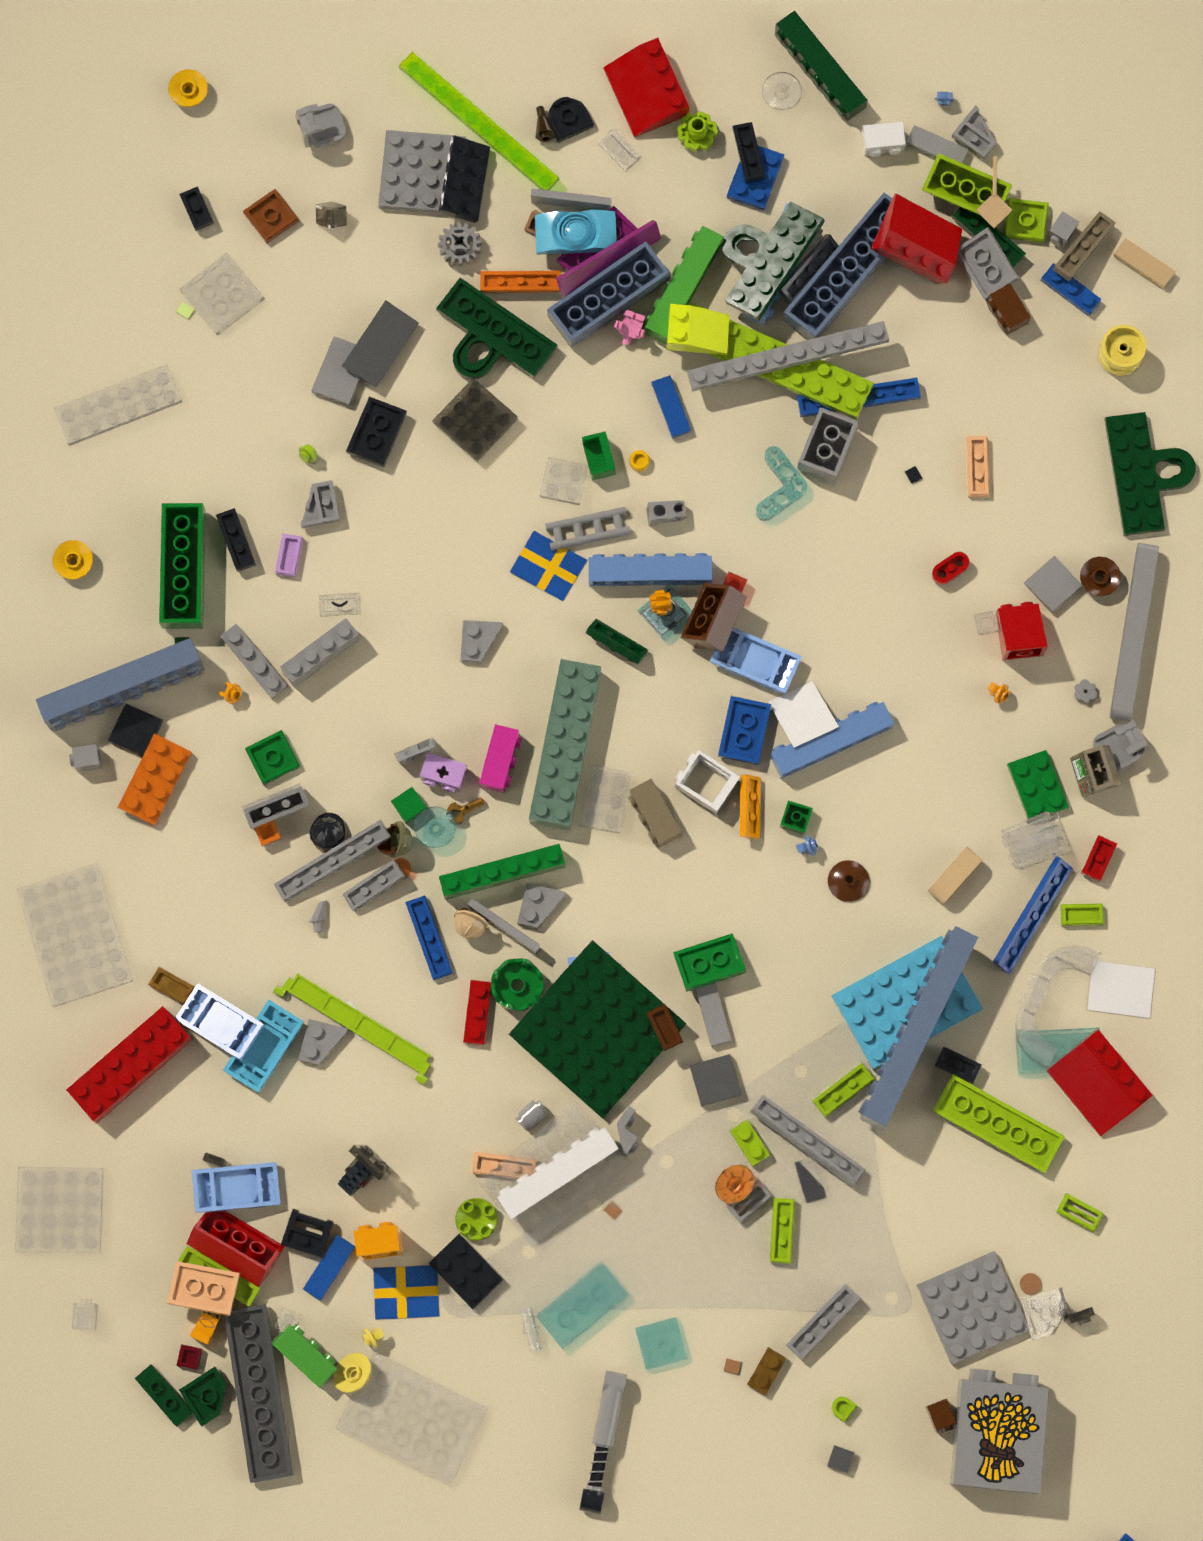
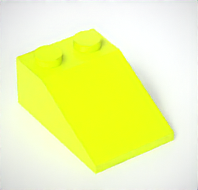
[666,304,730,355]

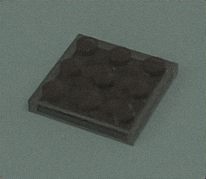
[432,377,518,462]

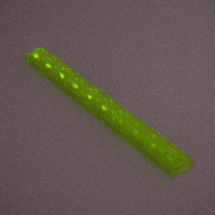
[399,51,559,190]

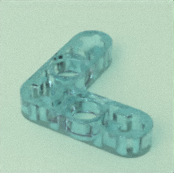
[756,446,807,521]

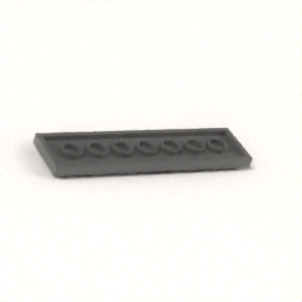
[224,1304,293,1483]

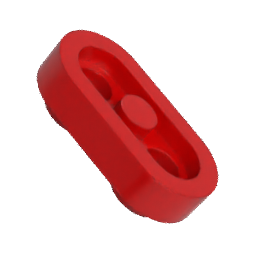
[932,552,970,585]

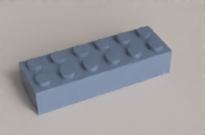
[547,242,670,348]

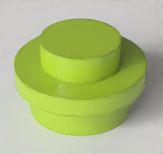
[299,444,318,463]

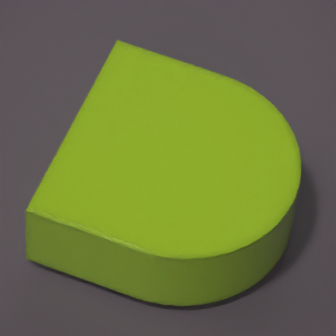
[831,1397,858,1423]

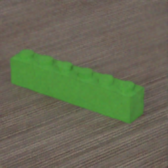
[643,225,724,344]

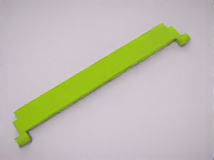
[273,973,431,1085]

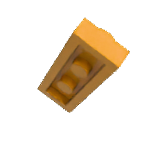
[740,774,761,839]

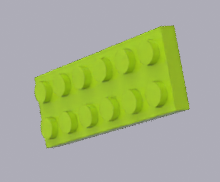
[932,1074,1065,1174]

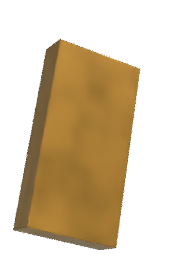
[148,967,195,1005]

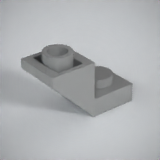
[617,1106,639,1157]

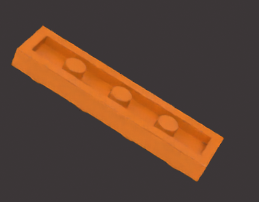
[480,271,561,293]

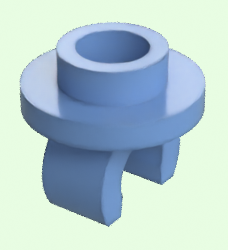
[796,836,818,856]

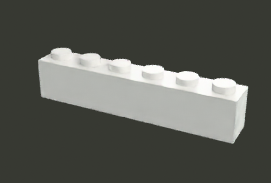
[497,1127,618,1219]

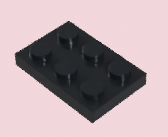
[346,396,407,467]
[429,1234,503,1310]

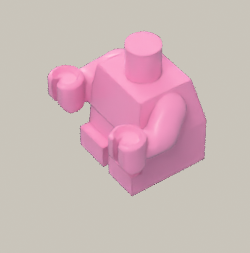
[614,310,646,346]

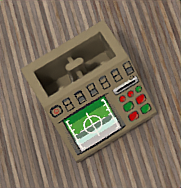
[1070,745,1121,797]

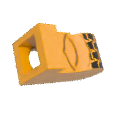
[190,1311,223,1345]

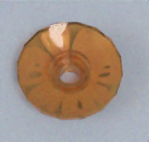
[715,1164,754,1204]

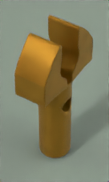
[446,798,484,824]

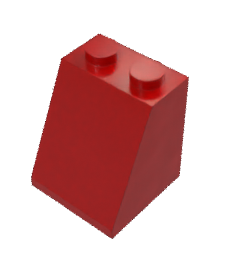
[996,602,1048,661]

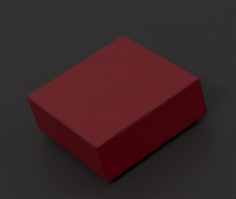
[176,1344,203,1370]

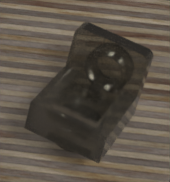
[1060,1302,1095,1326]

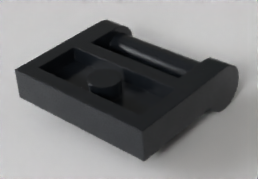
[281,1208,334,1258]

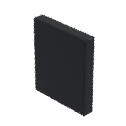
[905,466,922,484]

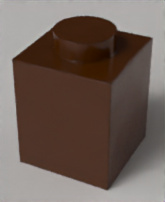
[925,1399,956,1434]

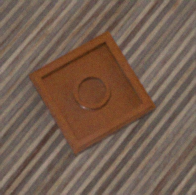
[243,189,299,244]

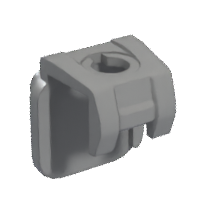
[295,103,346,148]
[1093,720,1149,772]

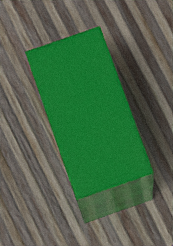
[391,787,427,824]
[780,800,813,835]

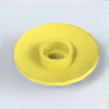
[333,1353,371,1393]

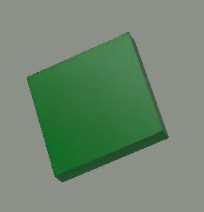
[245,730,300,786]

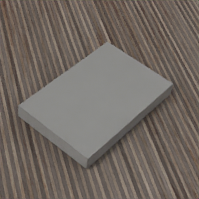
[957,227,1020,301]
[311,336,360,406]

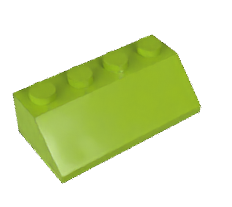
[922,153,1012,216]

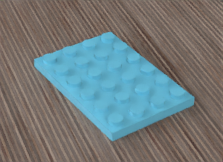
[831,936,983,1070]

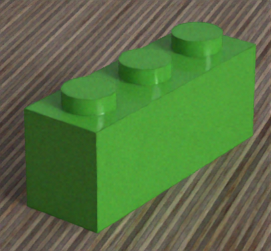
[271,1324,337,1388]

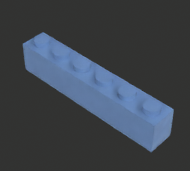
[588,553,712,586]
[770,702,894,779]

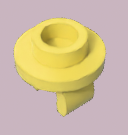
[362,1327,385,1348]

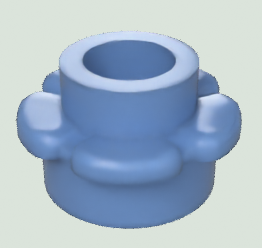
[935,92,954,106]

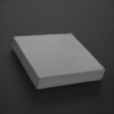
[1024,556,1082,613]

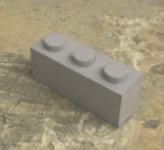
[242,783,309,829]

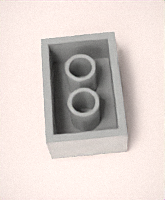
[797,407,858,483]

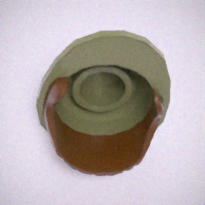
[378,821,413,858]

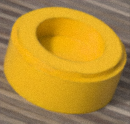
[629,450,650,472]

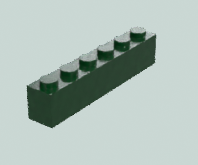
[775,10,868,121]

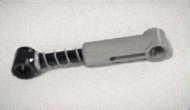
[579,1370,627,1514]

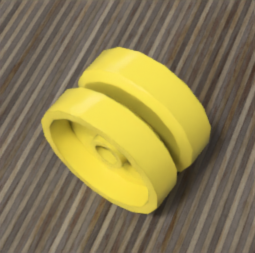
[1098,325,1146,376]

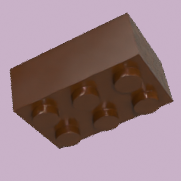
[680,583,747,652]

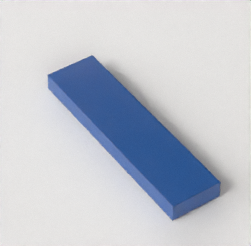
[405,895,453,981]

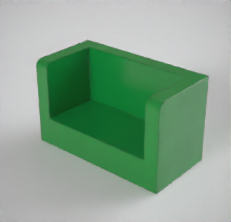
[582,431,616,481]

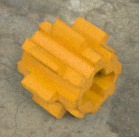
[650,590,672,616]

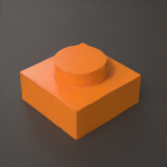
[255,820,281,847]

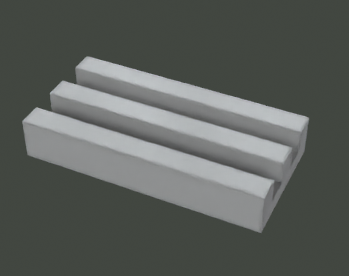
[726,1180,773,1223]

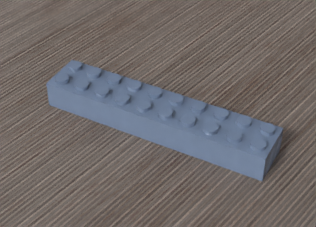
[858,926,978,1131]

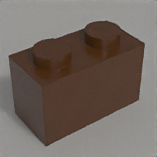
[987,283,1031,335]

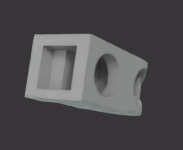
[646,500,687,526]

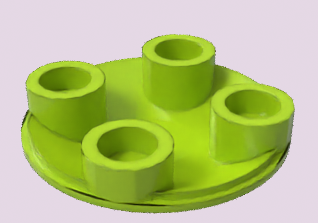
[455,1198,498,1241]

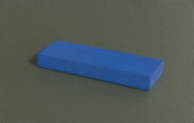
[651,375,691,438]
[303,1235,355,1301]

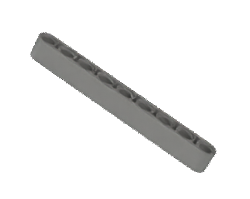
[1110,543,1159,722]

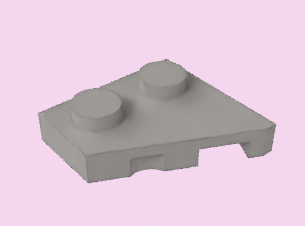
[461,620,503,663]
[517,883,566,929]
[298,1019,348,1065]

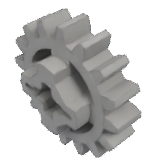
[438,222,482,267]

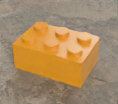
[353,1222,404,1261]

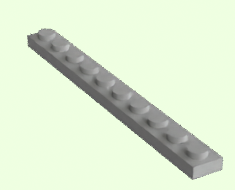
[687,321,889,392]

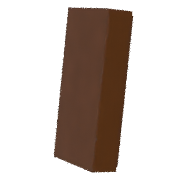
[646,1004,683,1051]

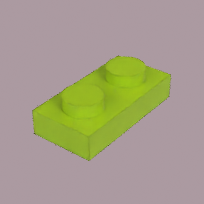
[729,1120,770,1167]

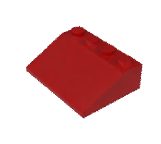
[603,38,689,138]
[871,193,962,284]
[1046,1029,1153,1136]

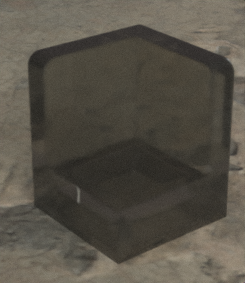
[316,202,347,229]

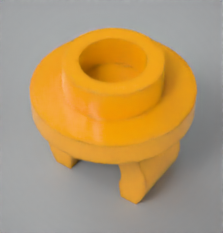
[219,682,242,704]
[987,682,1010,704]

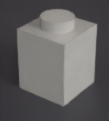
[1047,211,1079,247]
[69,744,102,772]

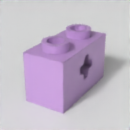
[420,753,468,793]

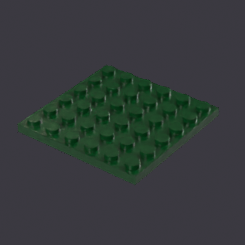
[508,940,687,1118]

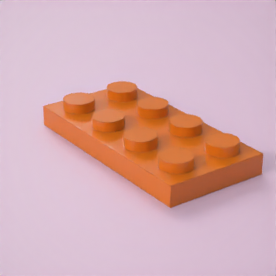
[117,733,191,826]

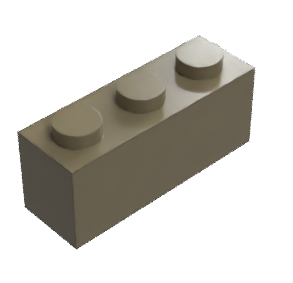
[628,778,681,848]

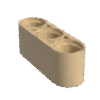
[928,847,983,905]

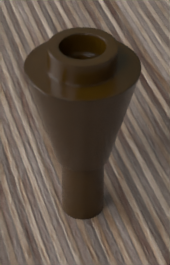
[535,106,555,142]

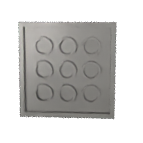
[378,130,466,213]
[916,1251,1030,1364]

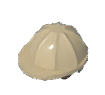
[454,907,488,939]

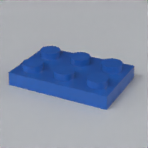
[727,146,784,211]
[718,696,771,765]

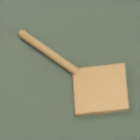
[976,156,1013,228]

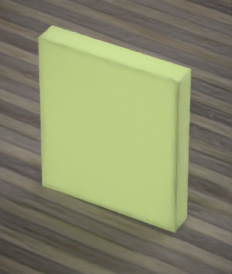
[176,302,195,319]

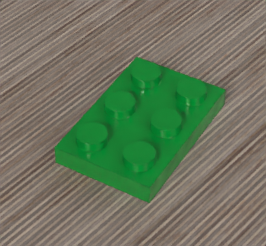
[1007,750,1068,822]
[673,933,746,992]

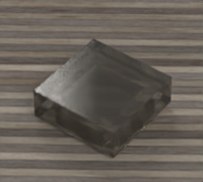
[202,1152,227,1167]

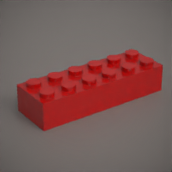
[66,1006,193,1124]

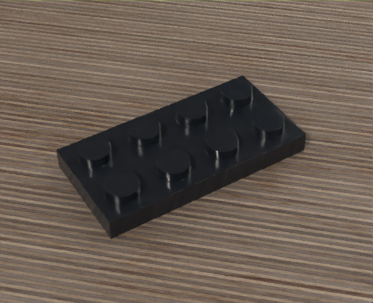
[439,135,490,223]

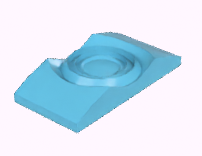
[535,209,617,255]
[223,999,304,1093]

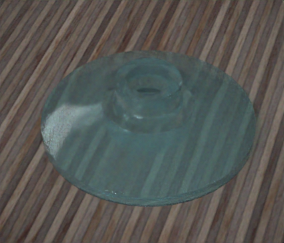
[414,807,456,848]

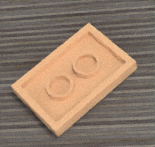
[167,1261,240,1316]

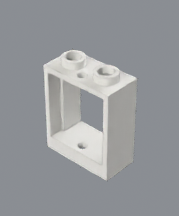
[674,750,740,815]

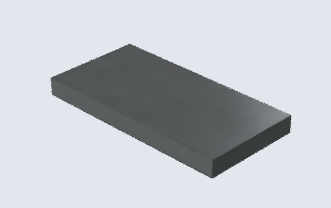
[342,300,419,389]

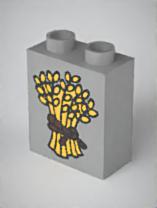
[950,1369,1049,1494]

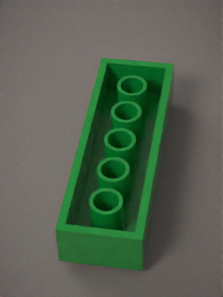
[159,503,206,629]

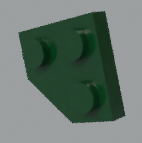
[179,1366,227,1427]

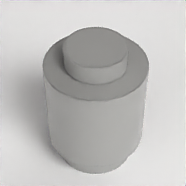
[516,1100,547,1131]

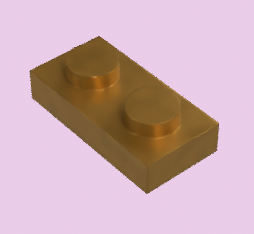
[747,1347,786,1396]

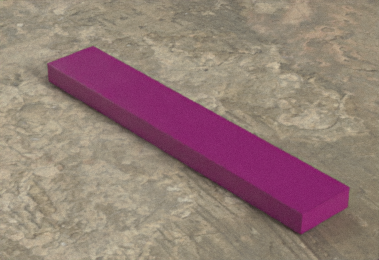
[556,220,662,297]

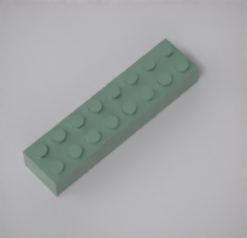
[529,659,602,831]

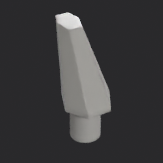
[309,900,327,933]

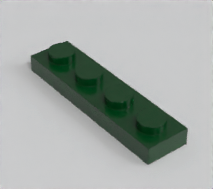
[952,207,1026,268]

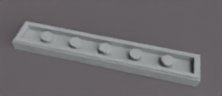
[274,820,392,902]
[750,1095,866,1187]

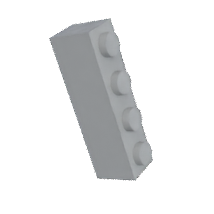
[280,618,360,688]

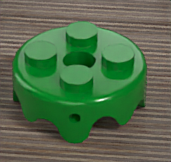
[491,958,544,1012]

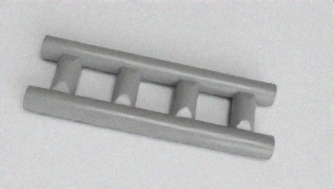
[545,507,631,551]

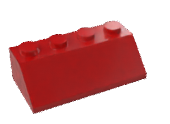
[186,1211,285,1287]

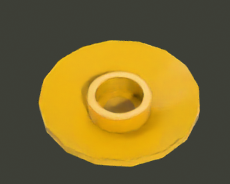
[168,69,208,107]
[52,540,93,580]

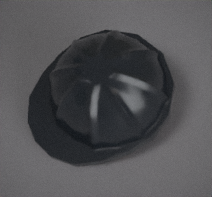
[309,813,345,852]

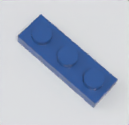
[1040,263,1101,316]

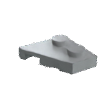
[952,105,996,160]
[301,480,340,529]
[394,738,437,764]

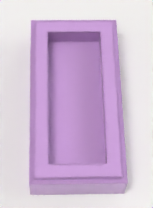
[275,534,303,578]

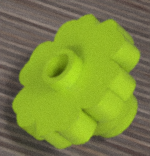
[677,111,718,152]

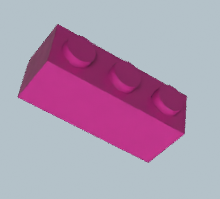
[479,724,522,793]

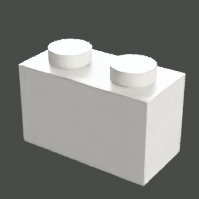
[862,122,906,157]

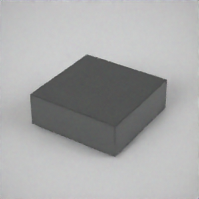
[827,1445,855,1473]

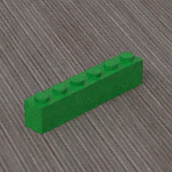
[439,843,566,900]

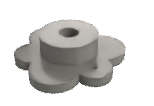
[1074,679,1097,703]

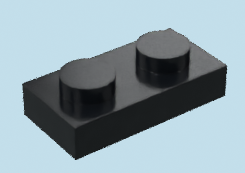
[179,186,214,231]
[934,1046,982,1084]

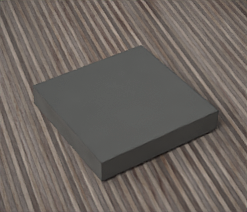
[690,1054,742,1107]

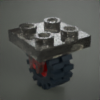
[338,1145,391,1196]

